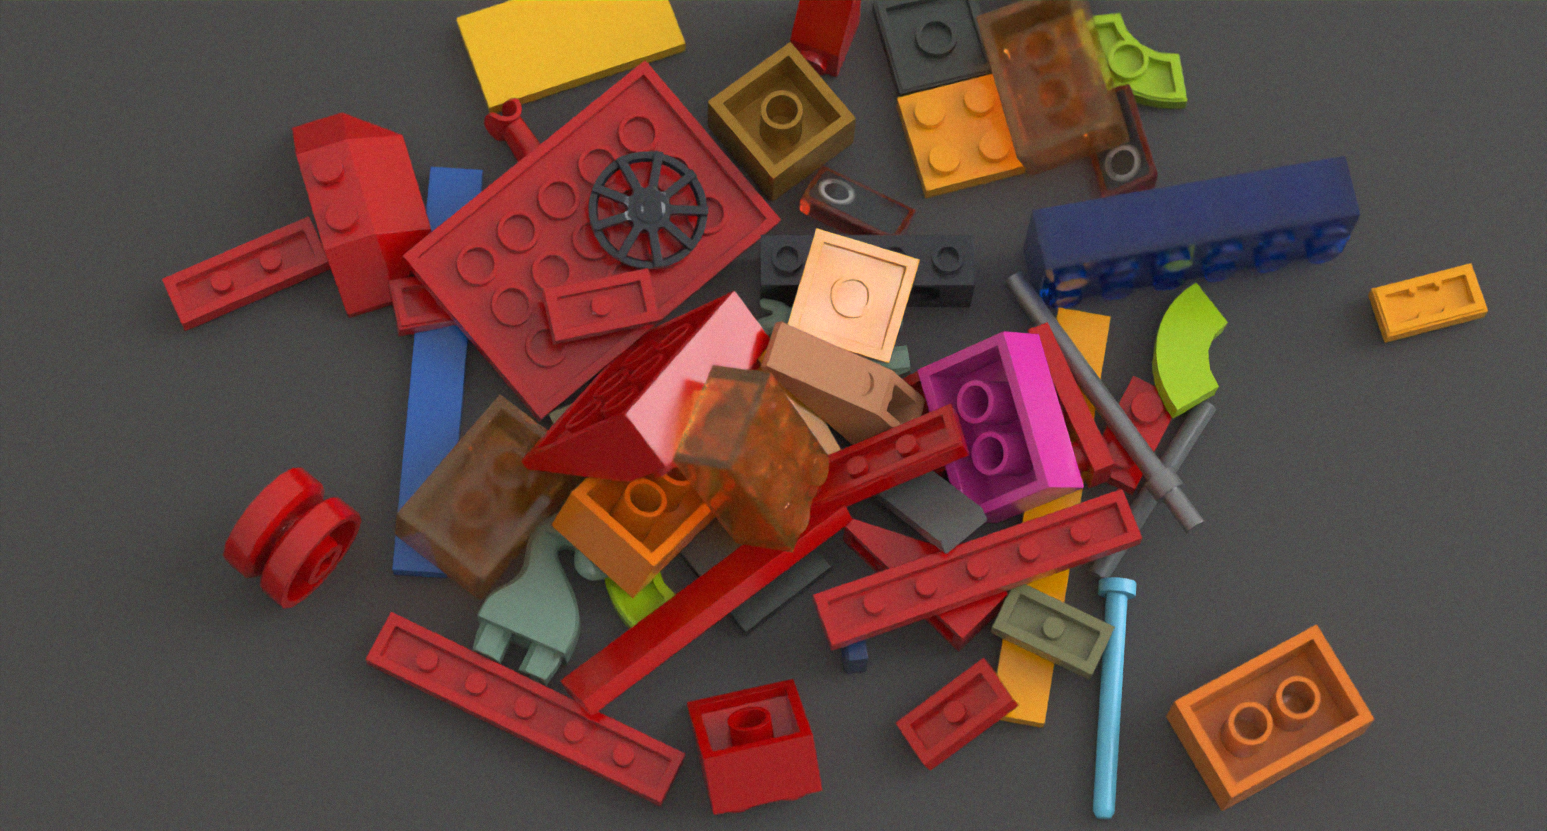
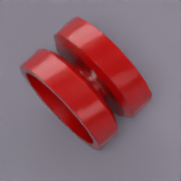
[223,467,362,609]

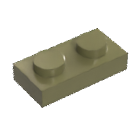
[990,584,1115,680]

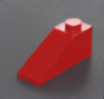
[790,0,861,77]
[843,518,1008,652]

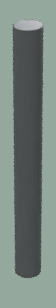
[1088,400,1216,582]

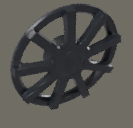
[588,151,708,269]

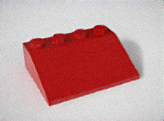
[521,291,770,482]

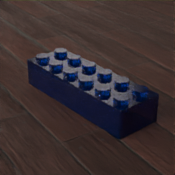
[1023,156,1361,309]

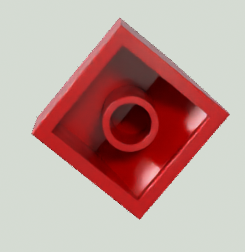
[687,679,822,815]

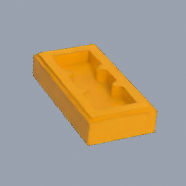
[1368,263,1488,343]

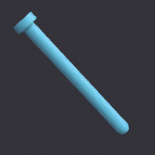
[1093,577,1137,819]

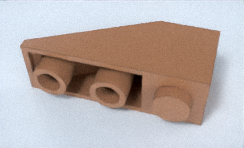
[761,321,926,445]

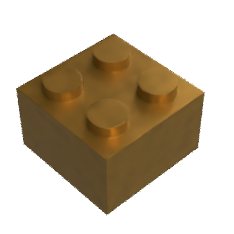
[708,42,856,202]

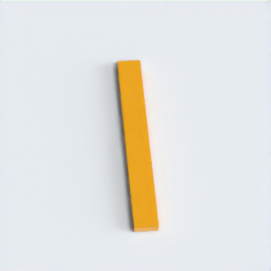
[996,307,1111,728]

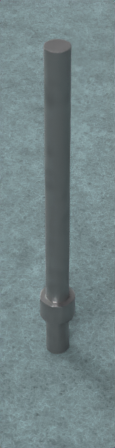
[1005,272,1205,535]

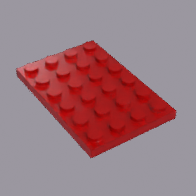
[401,60,781,422]

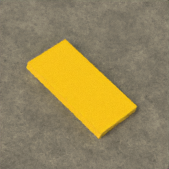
[456,0,686,113]

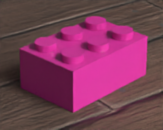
[918,331,1084,523]

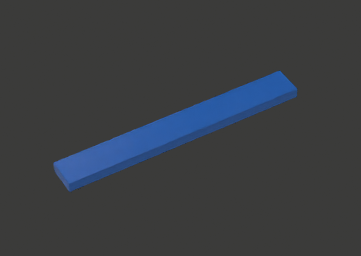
[392,167,484,578]

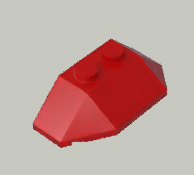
[292,112,432,318]

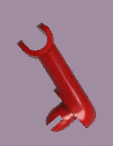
[484,98,541,162]

